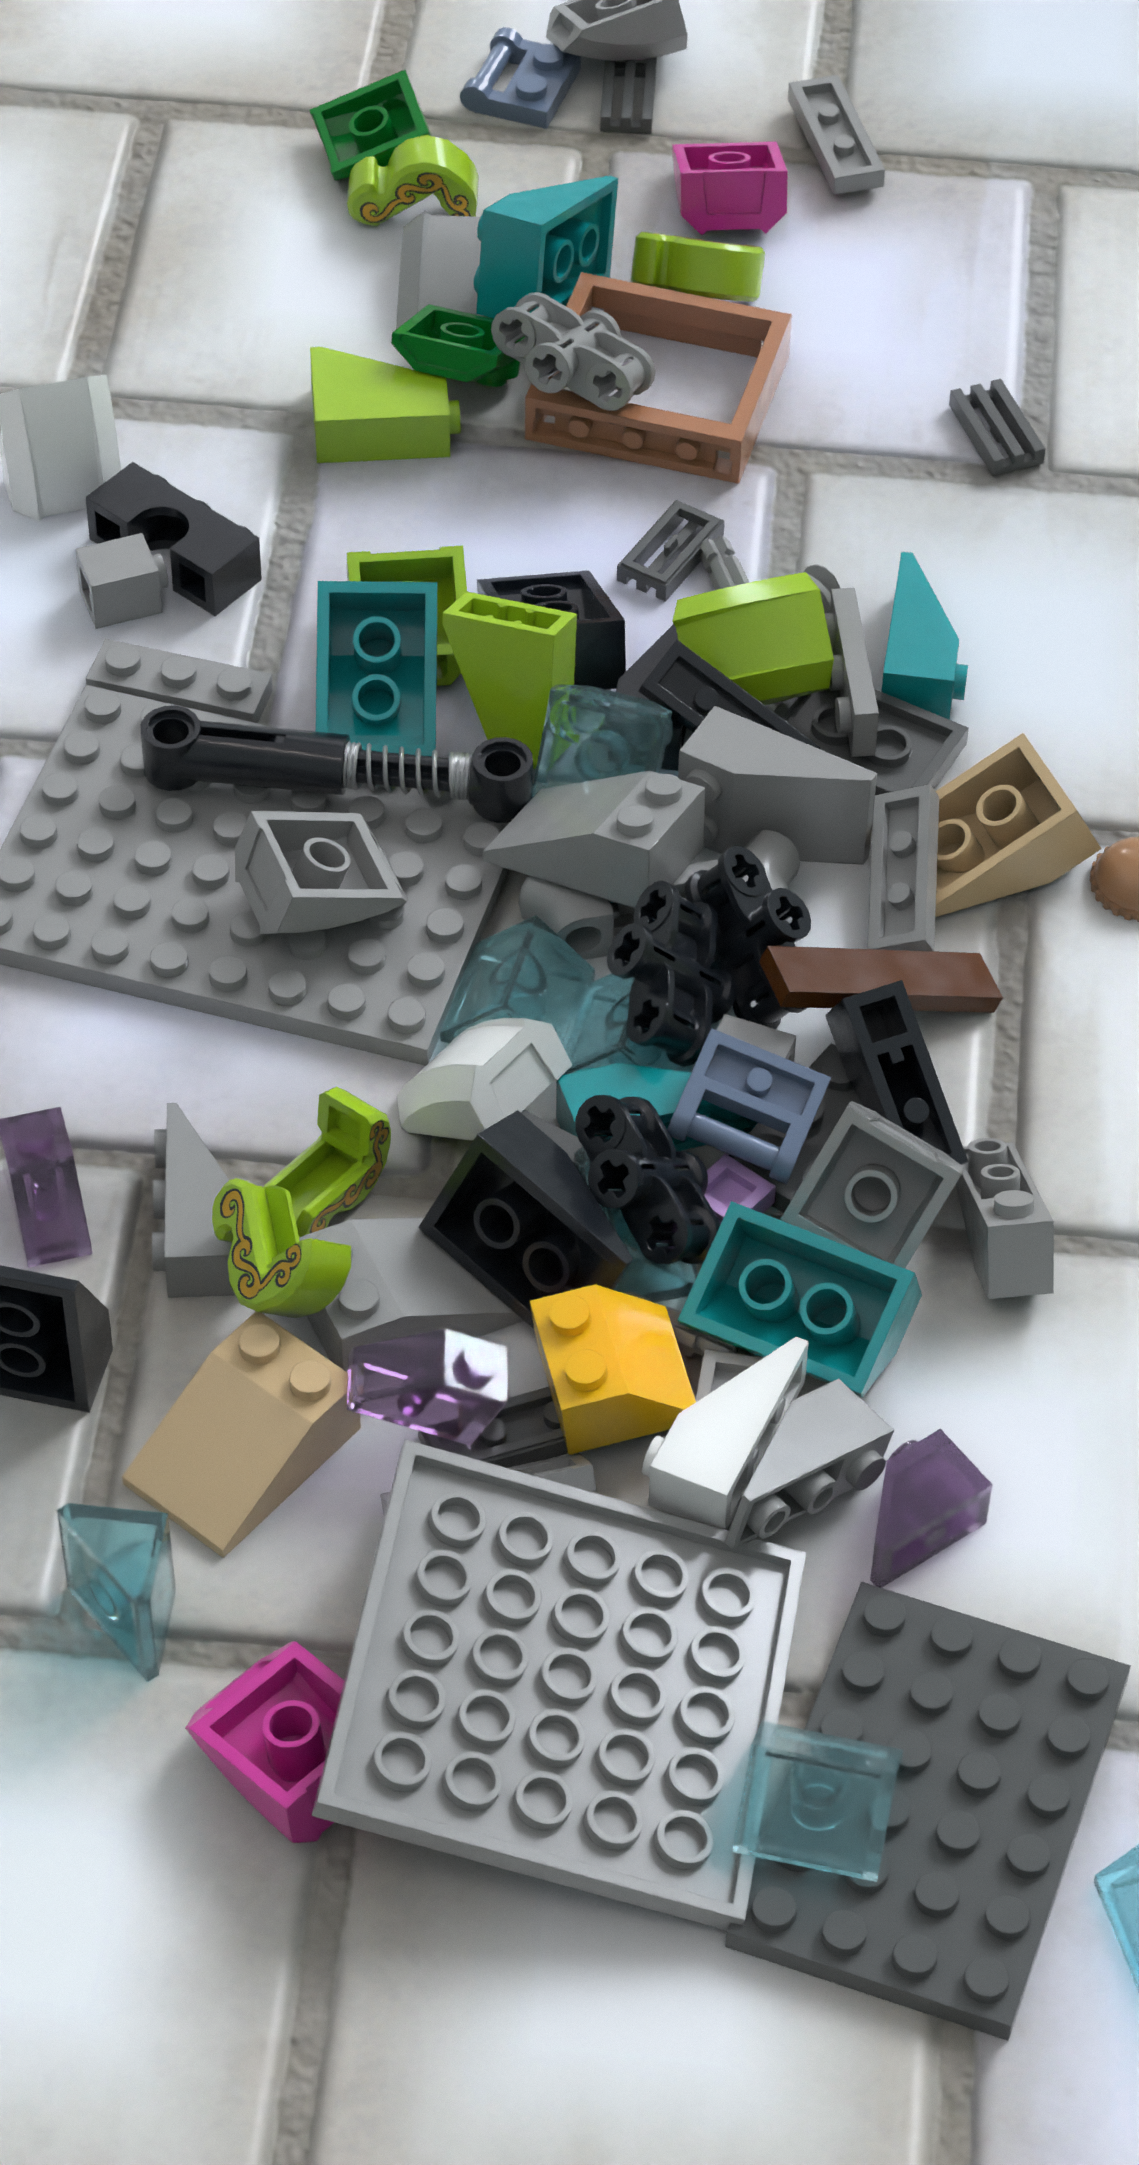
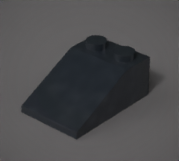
[477,570,626,698]
[418,1110,633,1329]
[0,1265,113,1413]

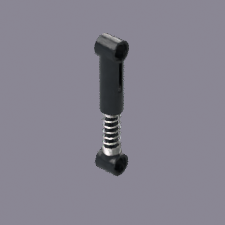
[140,705,533,823]

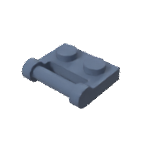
[460,27,581,129]
[667,1028,831,1185]

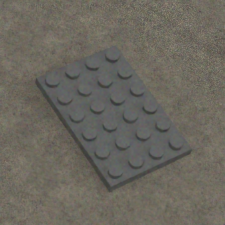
[725,1582,1131,2041]

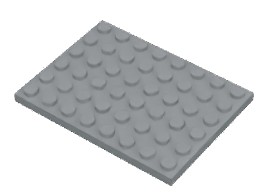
[0,685,537,1066]

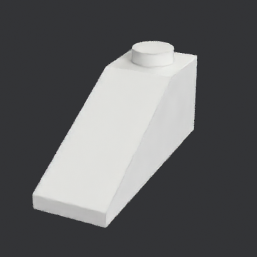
[642,1337,809,1530]

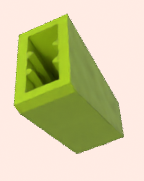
[310,347,461,463]
[442,592,577,769]

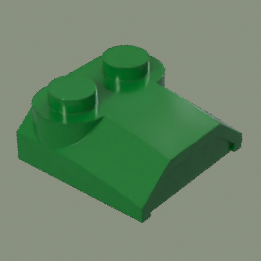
[309,69,432,181]
[391,304,525,387]

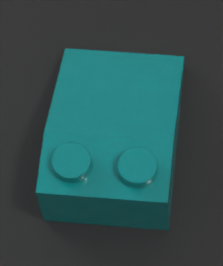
[473,176,618,319]
[316,581,438,757]

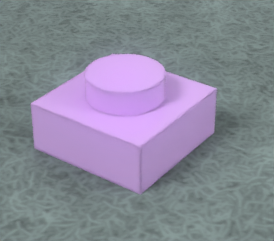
[704,1154,776,1225]

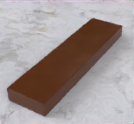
[759,946,1003,1013]

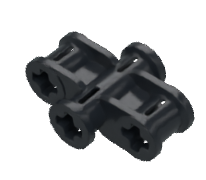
[684,846,811,1029]
[607,880,738,1067]
[575,1095,720,1264]

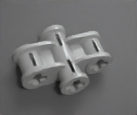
[491,292,656,411]

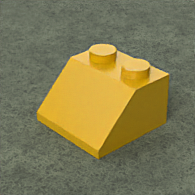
[530,1284,696,1455]

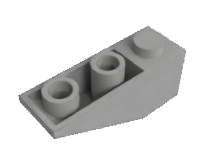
[152,1103,235,1297]
[956,1138,1054,1299]
[725,1379,894,1549]

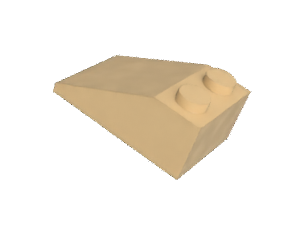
[935,733,1101,917]
[122,1311,361,1558]

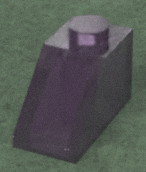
[0,1107,92,1268]
[347,1329,507,1445]
[870,1428,993,1588]

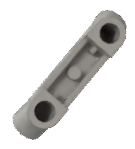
[518,830,800,960]

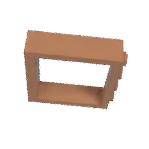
[525,272,792,484]

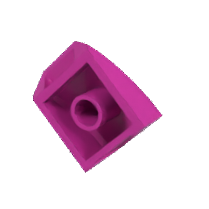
[672,142,788,235]
[185,1641,344,1843]

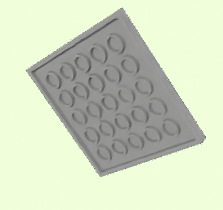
[312,1439,806,1930]

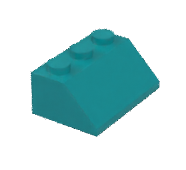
[677,1201,922,1397]

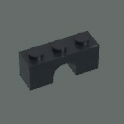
[85,462,262,616]

